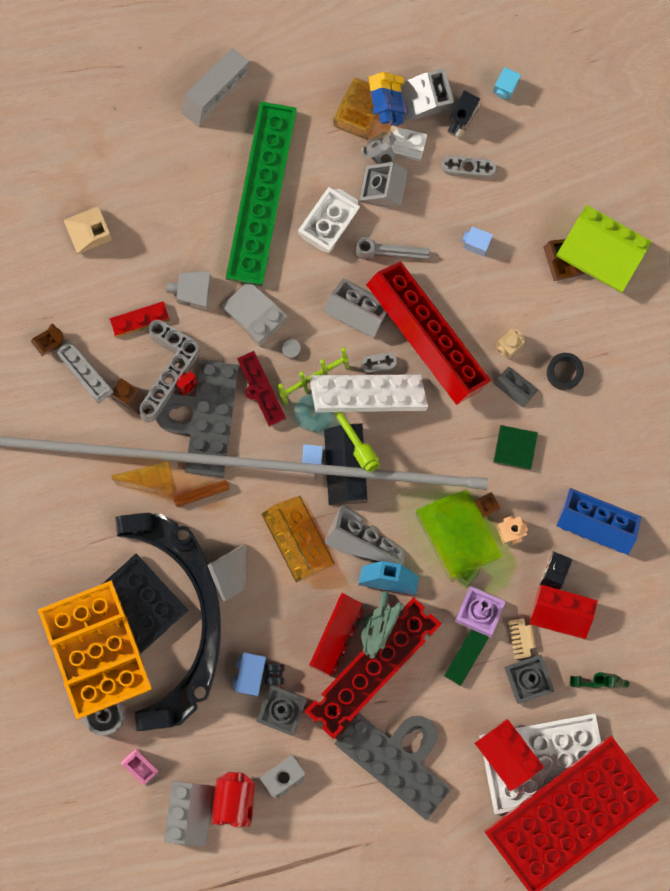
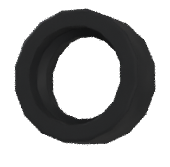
[546,352,584,390]

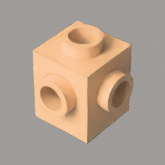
[497,515,528,545]

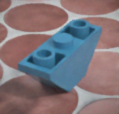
[359,561,419,595]

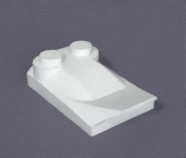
[298,187,360,253]

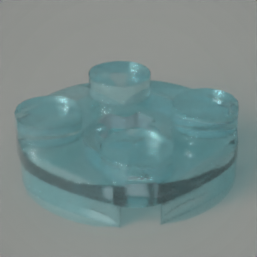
[295,394,333,432]

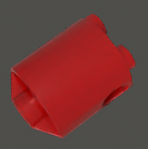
[212,772,256,827]

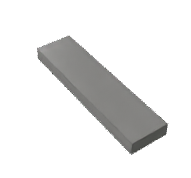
[55,340,113,404]

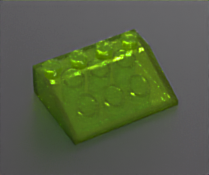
[416,489,503,583]

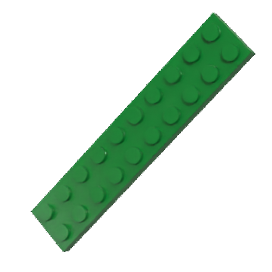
[226,101,297,286]

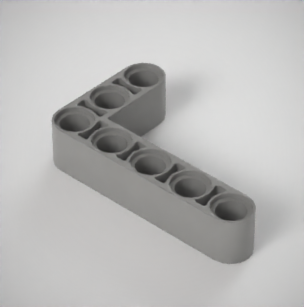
[140,320,199,423]

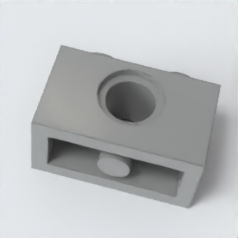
[260,755,306,798]

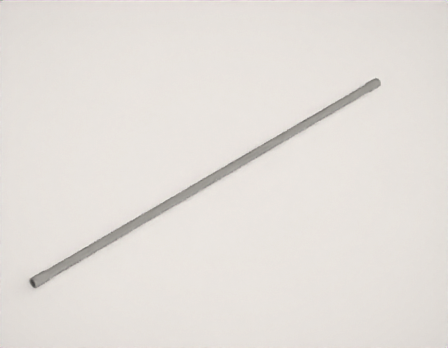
[0,436,488,490]

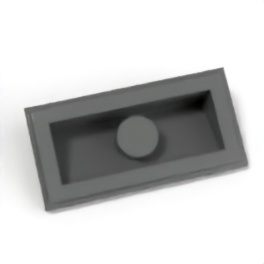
[495,366,538,407]

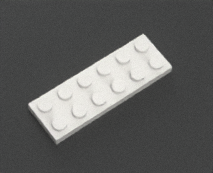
[310,375,428,412]

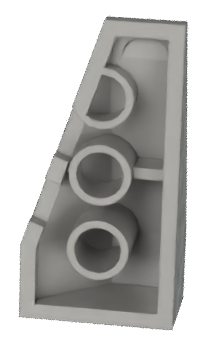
[325,505,405,565]

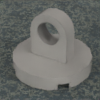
[361,131,396,164]

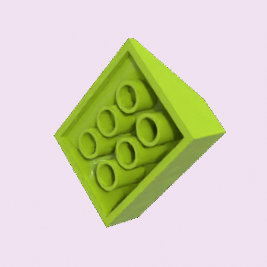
[556,204,652,293]

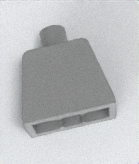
[167,271,211,311]

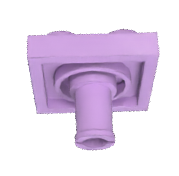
[455,586,506,638]

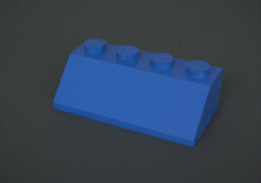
[556,488,642,555]

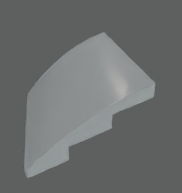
[207,544,247,601]

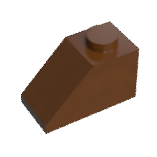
[111,378,151,415]

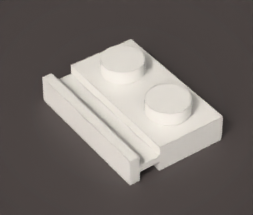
[390,126,427,162]

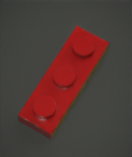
[109,301,170,337]

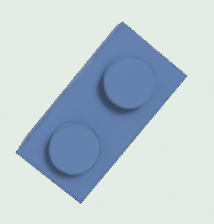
[232,653,266,697]

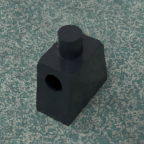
[447,90,480,137]
[539,551,572,589]

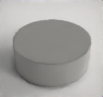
[282,339,301,359]

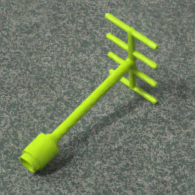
[278,347,380,473]

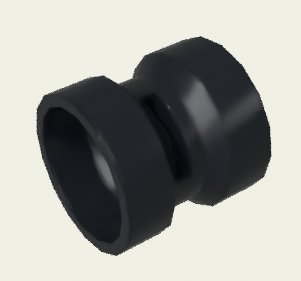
[265,664,285,685]

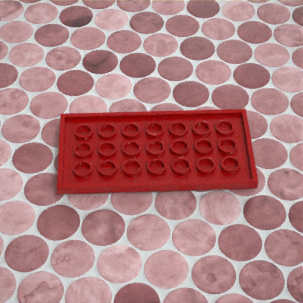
[484,735,659,891]

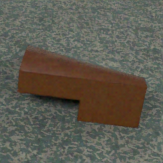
[543,239,587,281]

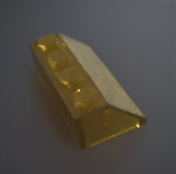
[261,496,335,583]

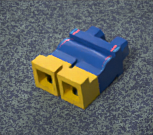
[368,72,407,126]

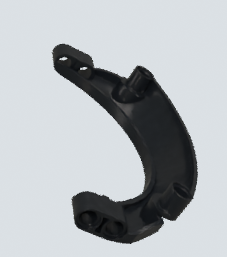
[115,513,221,731]

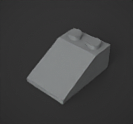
[221,283,287,347]

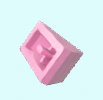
[121,749,159,785]

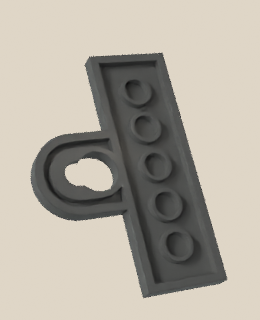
[156,360,239,478]
[334,714,451,821]

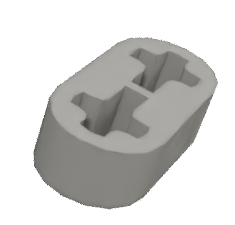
[361,353,397,374]

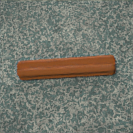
[174,480,230,507]

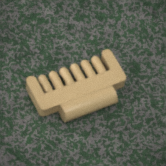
[508,618,536,659]

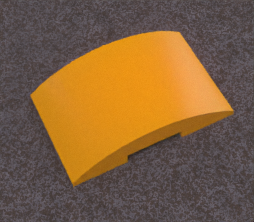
[38,580,152,720]

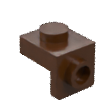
[31,324,64,356]

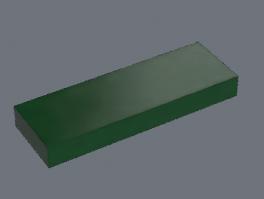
[444,629,489,686]

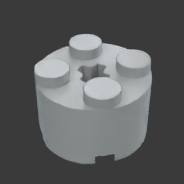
[83,703,125,736]

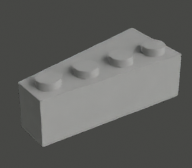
[182,48,250,127]

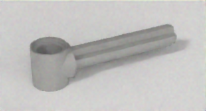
[355,237,430,259]

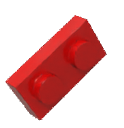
[176,371,198,396]

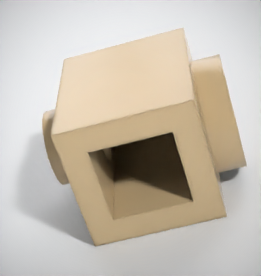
[496,329,526,360]

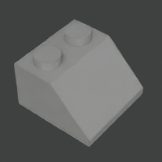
[359,162,408,207]

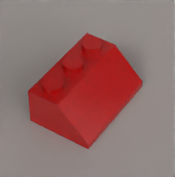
[529,585,598,640]
[474,719,544,791]

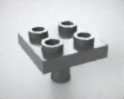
[504,654,555,704]
[256,685,307,736]

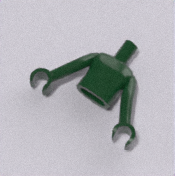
[570,672,629,689]

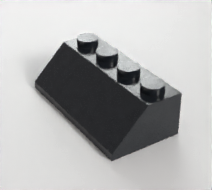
[324,423,368,505]

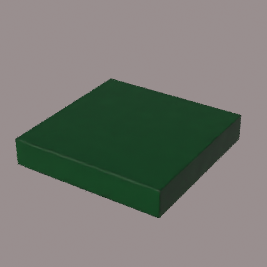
[493,425,538,470]

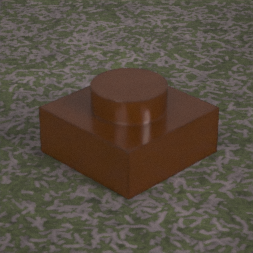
[474,492,501,518]

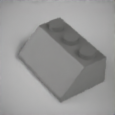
[324,278,388,338]
[164,781,213,846]

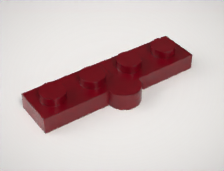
[237,351,286,427]

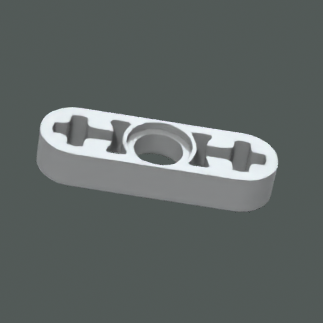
[441,156,496,179]

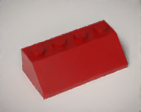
[309,592,364,676]

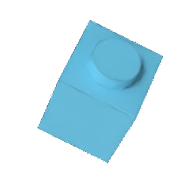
[493,67,521,100]

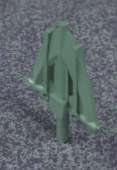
[358,591,404,658]

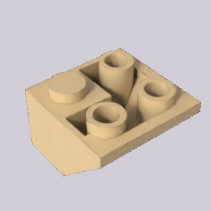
[63,206,113,254]

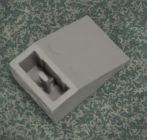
[400,68,454,122]

